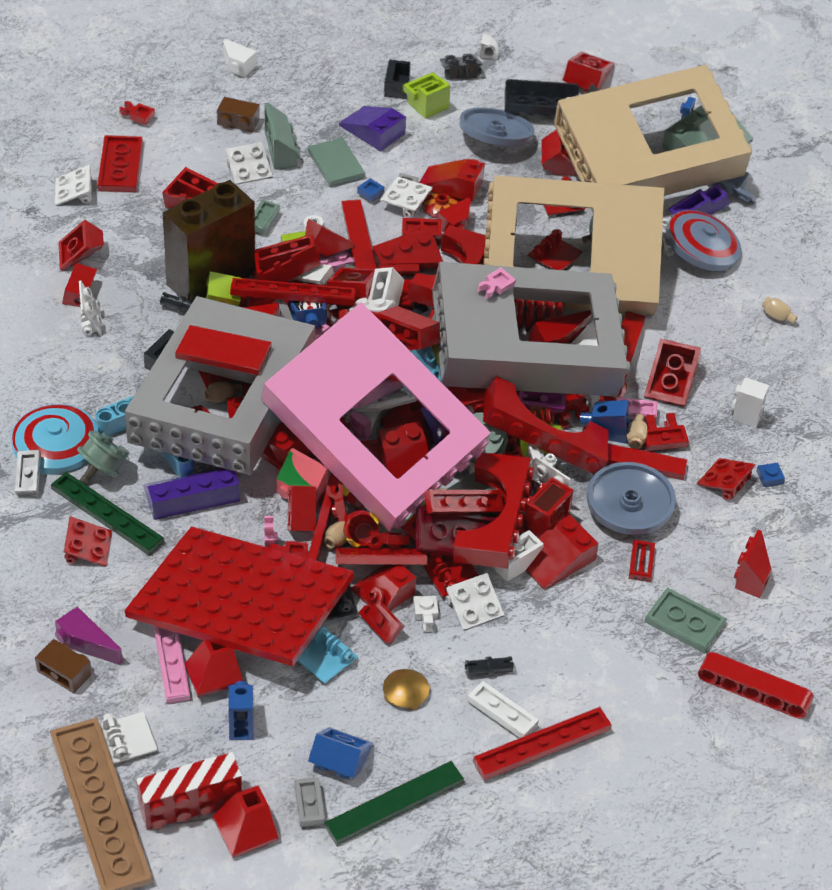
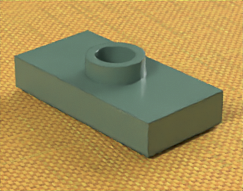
[255,200,280,234]

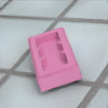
[615,397,658,421]

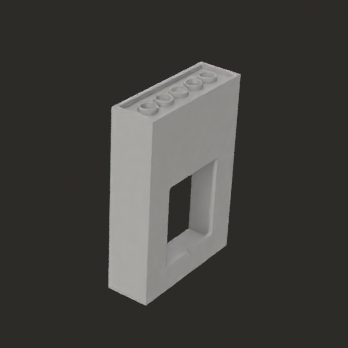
[432,262,630,397]
[125,296,315,475]

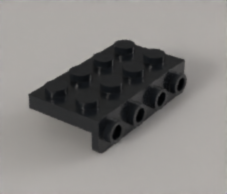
[504,79,579,116]

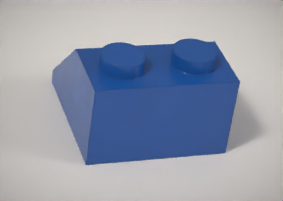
[308,727,373,779]

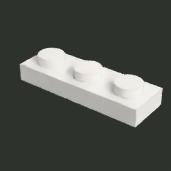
[467,681,539,738]

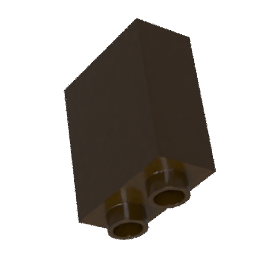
[162,180,256,301]

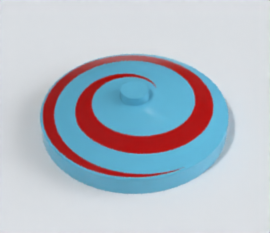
[11,404,99,474]

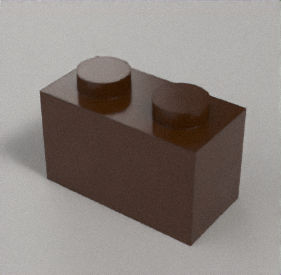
[217,97,260,133]
[35,639,92,694]

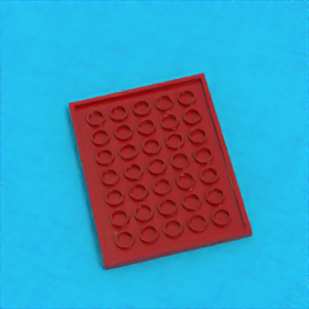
[124,526,354,667]

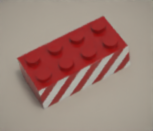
[136,752,242,830]

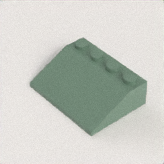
[663,105,753,151]

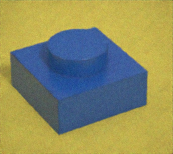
[679,96,696,119]
[357,178,385,202]
[756,462,785,487]

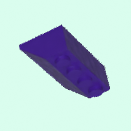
[143,468,240,520]

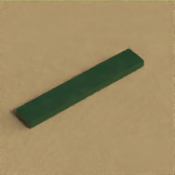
[51,472,165,556]
[324,760,464,846]

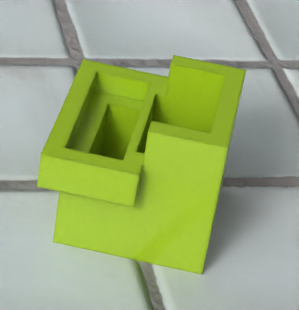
[403,72,451,119]
[206,271,241,307]

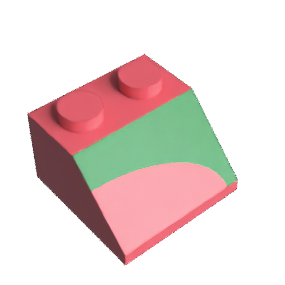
[277,448,328,508]

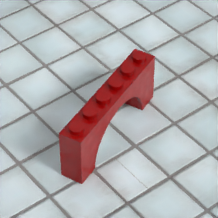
[408,225,486,307]
[483,376,609,475]
[453,452,534,569]

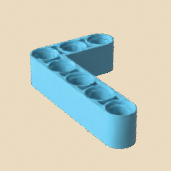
[95,396,195,477]

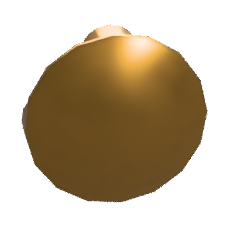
[383,669,430,711]

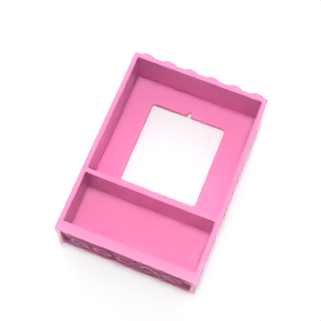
[261,302,491,532]

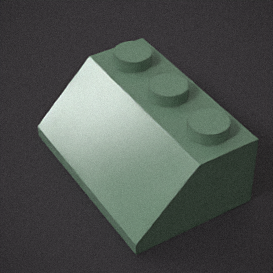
[264,103,300,169]

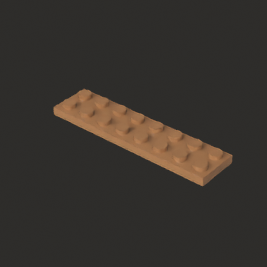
[50,718,152,890]

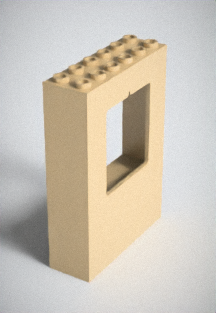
[554,65,752,196]
[484,175,664,316]

